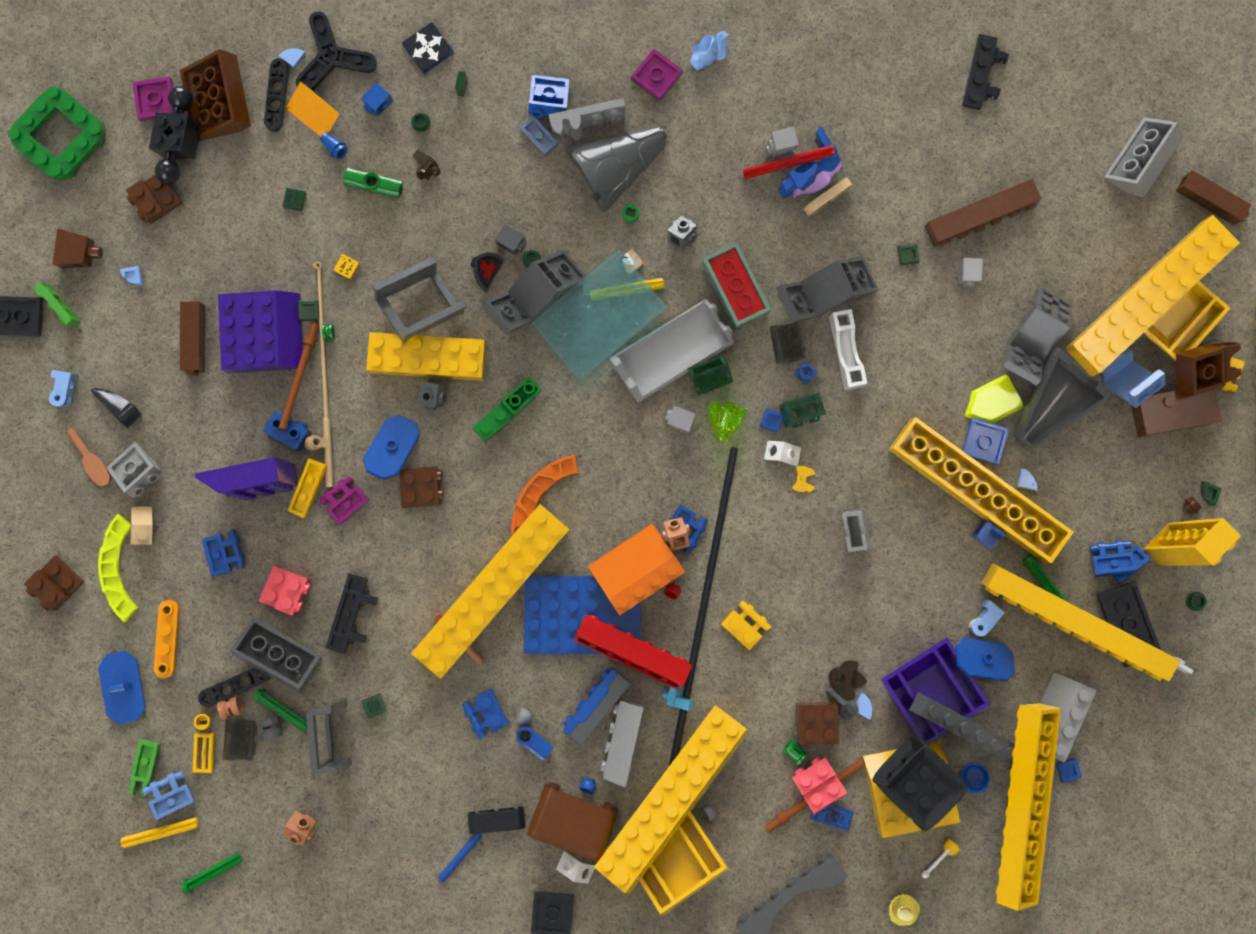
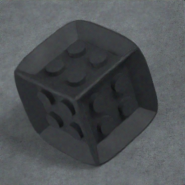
[872,737,968,831]

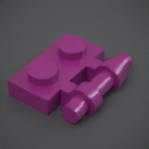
[319,475,370,525]

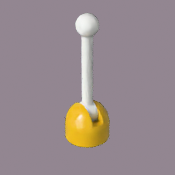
[921,838,961,878]

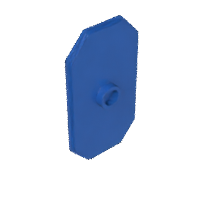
[363,415,420,480]
[955,637,1015,681]
[98,651,145,724]

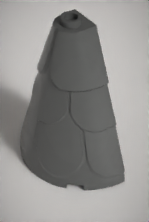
[565,126,667,213]
[1014,347,1113,449]

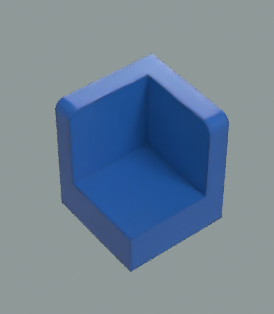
[972,521,1006,550]

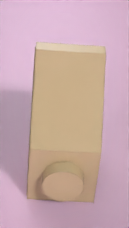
[130,506,152,545]

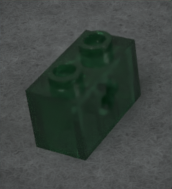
[687,355,733,396]

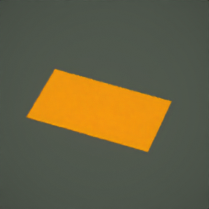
[285,81,340,136]

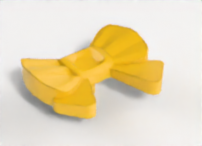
[792,466,815,493]

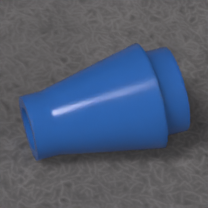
[320,132,348,159]

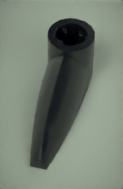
[91,388,142,428]

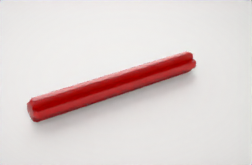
[743,145,835,179]

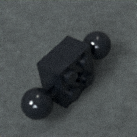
[149,86,201,184]

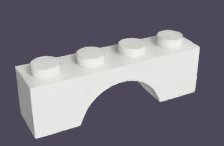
[829,309,868,390]

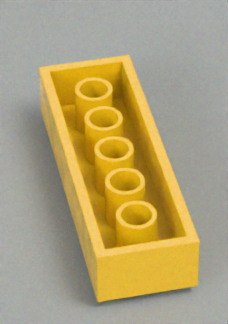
[366,332,487,381]
[1143,518,1241,566]

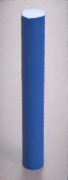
[438,834,483,882]

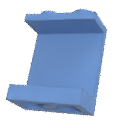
[1100,349,1166,408]

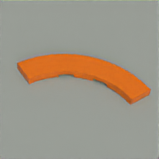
[511,455,578,536]

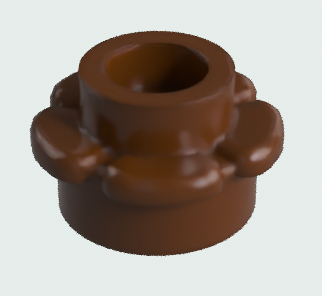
[1183,496,1202,514]

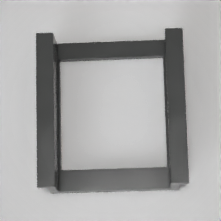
[372,257,467,344]
[306,698,352,776]

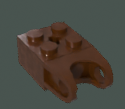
[1176,342,1242,395]

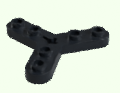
[296,11,377,91]

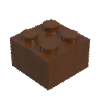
[796,702,839,745]

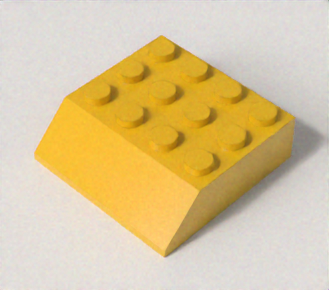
[1143,281,1230,361]
[863,741,960,838]
[640,812,729,915]

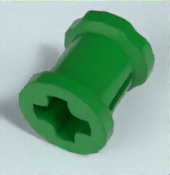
[782,739,808,766]

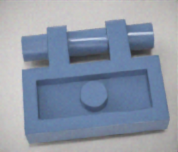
[143,771,195,820]

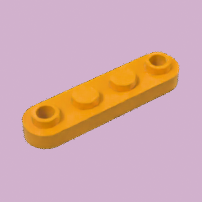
[154,600,180,678]

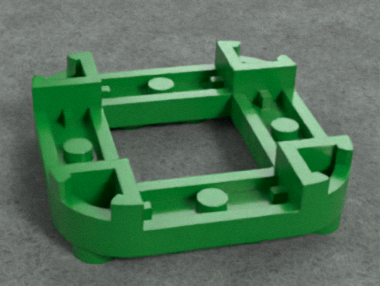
[8,87,106,180]

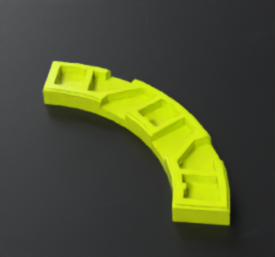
[98,514,139,623]

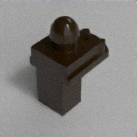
[413,149,441,180]

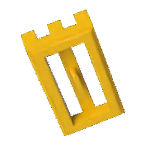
[192,733,215,773]

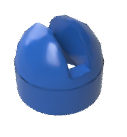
[579,778,596,794]

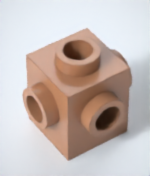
[662,517,691,551]
[282,810,316,846]

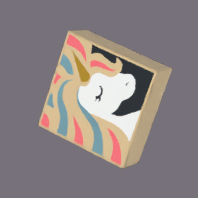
[617,249,644,276]

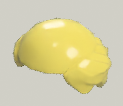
[889,894,920,926]

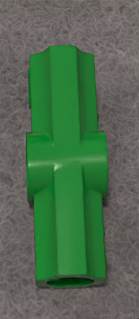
[343,168,403,198]

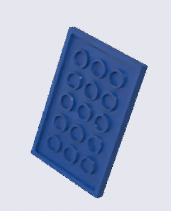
[524,576,640,654]

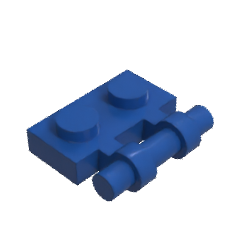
[662,505,708,554]
[202,530,245,577]
[1090,540,1137,577]
[462,689,509,739]

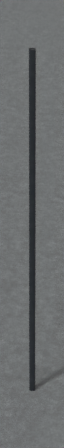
[669,447,738,766]

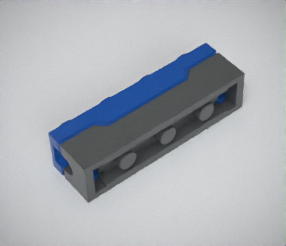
[563,667,631,745]

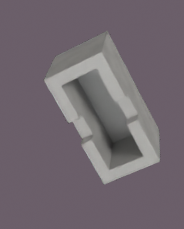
[765,126,799,161]
[842,509,871,552]

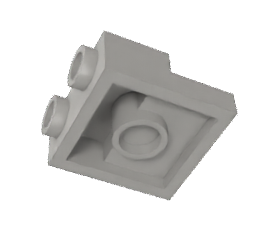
[107,442,162,498]

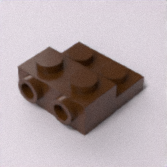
[126,175,183,224]
[399,466,444,508]
[24,556,84,611]

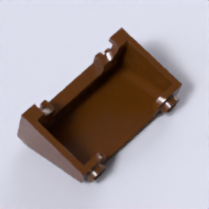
[527,782,618,862]

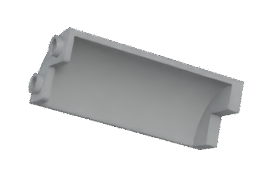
[609,299,734,403]

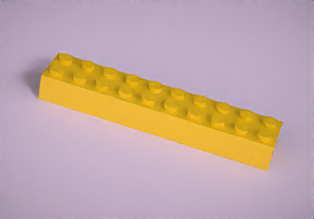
[1065,215,1240,377]
[888,417,1074,563]
[411,504,570,679]
[982,563,1180,682]
[996,703,1061,911]
[594,705,749,894]

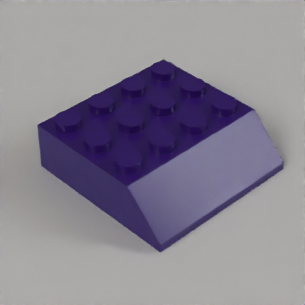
[218,290,303,373]
[194,457,298,500]
[881,637,990,746]

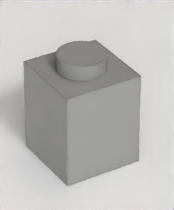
[958,258,983,288]
[665,406,696,434]

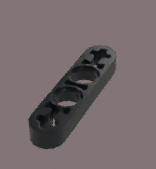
[264,58,289,132]
[198,668,271,707]

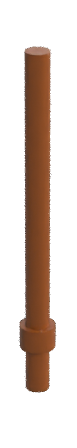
[278,323,319,431]
[765,759,865,833]

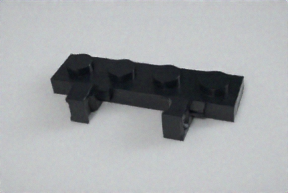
[962,34,1009,110]
[325,573,378,654]

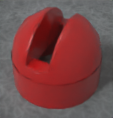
[664,583,681,600]

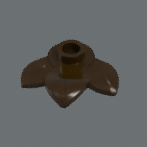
[828,660,867,700]

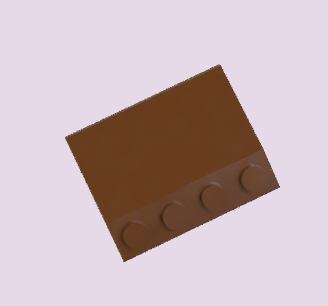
[180,49,251,141]

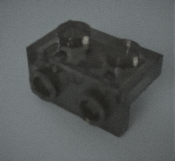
[769,322,806,364]
[223,719,257,761]

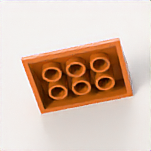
[588,524,685,615]

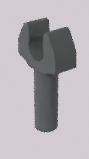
[826,687,859,720]

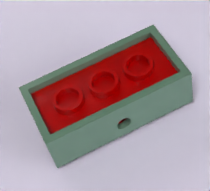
[701,242,771,330]

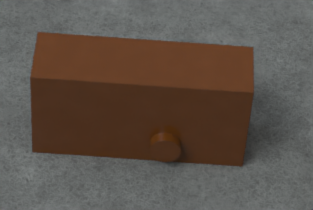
[1131,389,1222,437]

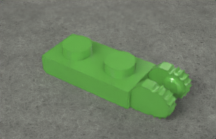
[34,282,81,327]
[129,739,161,797]

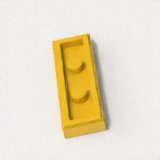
[287,458,328,519]

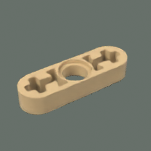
[803,177,853,217]

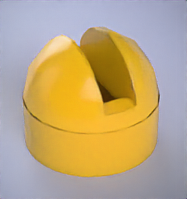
[194,714,211,730]

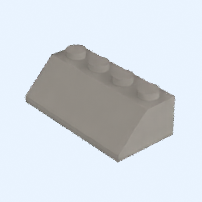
[1104,117,1184,197]
[1040,672,1096,763]
[600,699,643,787]

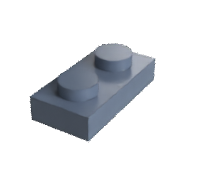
[519,116,559,157]

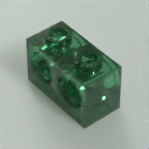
[779,393,826,429]

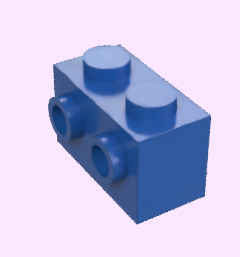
[263,411,312,452]

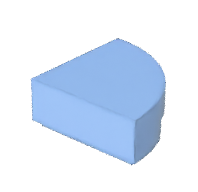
[279,49,306,69]
[120,266,143,286]
[1017,468,1037,491]
[856,692,872,719]

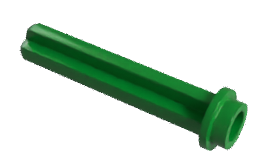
[1022,554,1068,602]
[253,689,307,732]
[181,853,243,894]

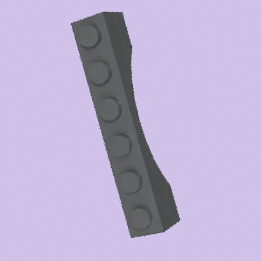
[909,692,1015,764]
[736,853,848,934]

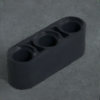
[467,807,526,834]

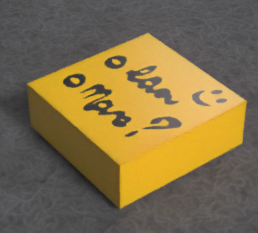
[333,254,360,280]

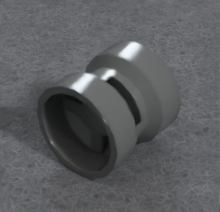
[259,716,282,740]

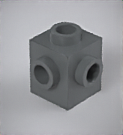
[668,215,697,251]
[418,380,447,410]

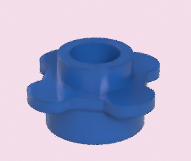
[794,361,817,384]

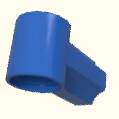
[516,725,553,761]

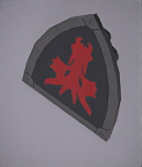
[470,252,505,292]

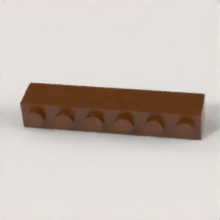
[925,179,1042,247]

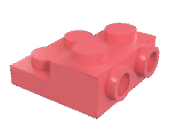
[259,565,311,616]
[792,757,847,814]

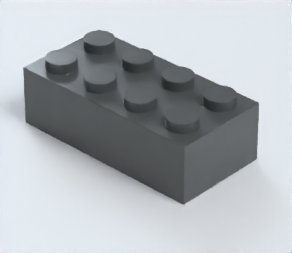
[230,617,322,694]

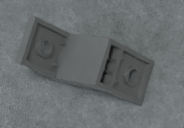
[481,250,588,335]
[776,257,879,323]
[1003,286,1072,385]

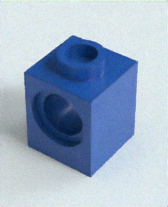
[361,82,393,117]

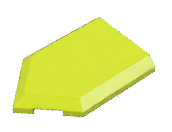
[964,374,1024,424]

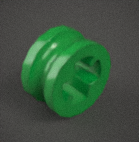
[622,204,639,223]
[322,324,335,341]

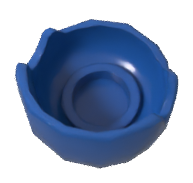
[960,762,990,794]

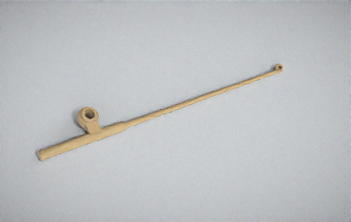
[305,262,334,488]

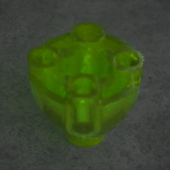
[708,401,747,441]

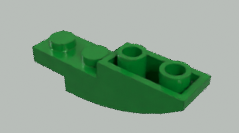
[472,377,542,443]

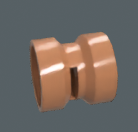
[217,696,244,721]

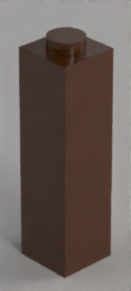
[1176,170,1251,225]
[180,301,205,376]

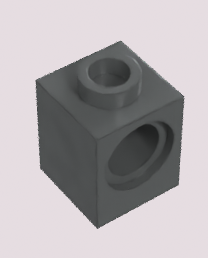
[495,224,526,255]

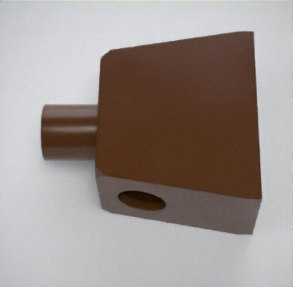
[52,229,103,269]

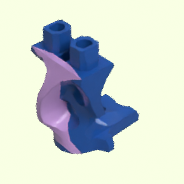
[778,127,843,199]

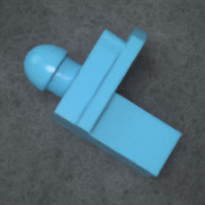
[662,686,695,711]

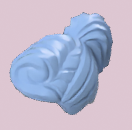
[690,31,729,71]

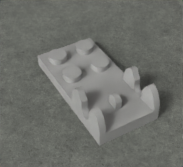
[549,98,625,145]

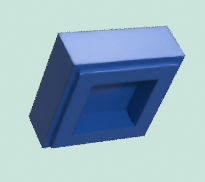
[759,408,784,433]
[1056,758,1082,783]

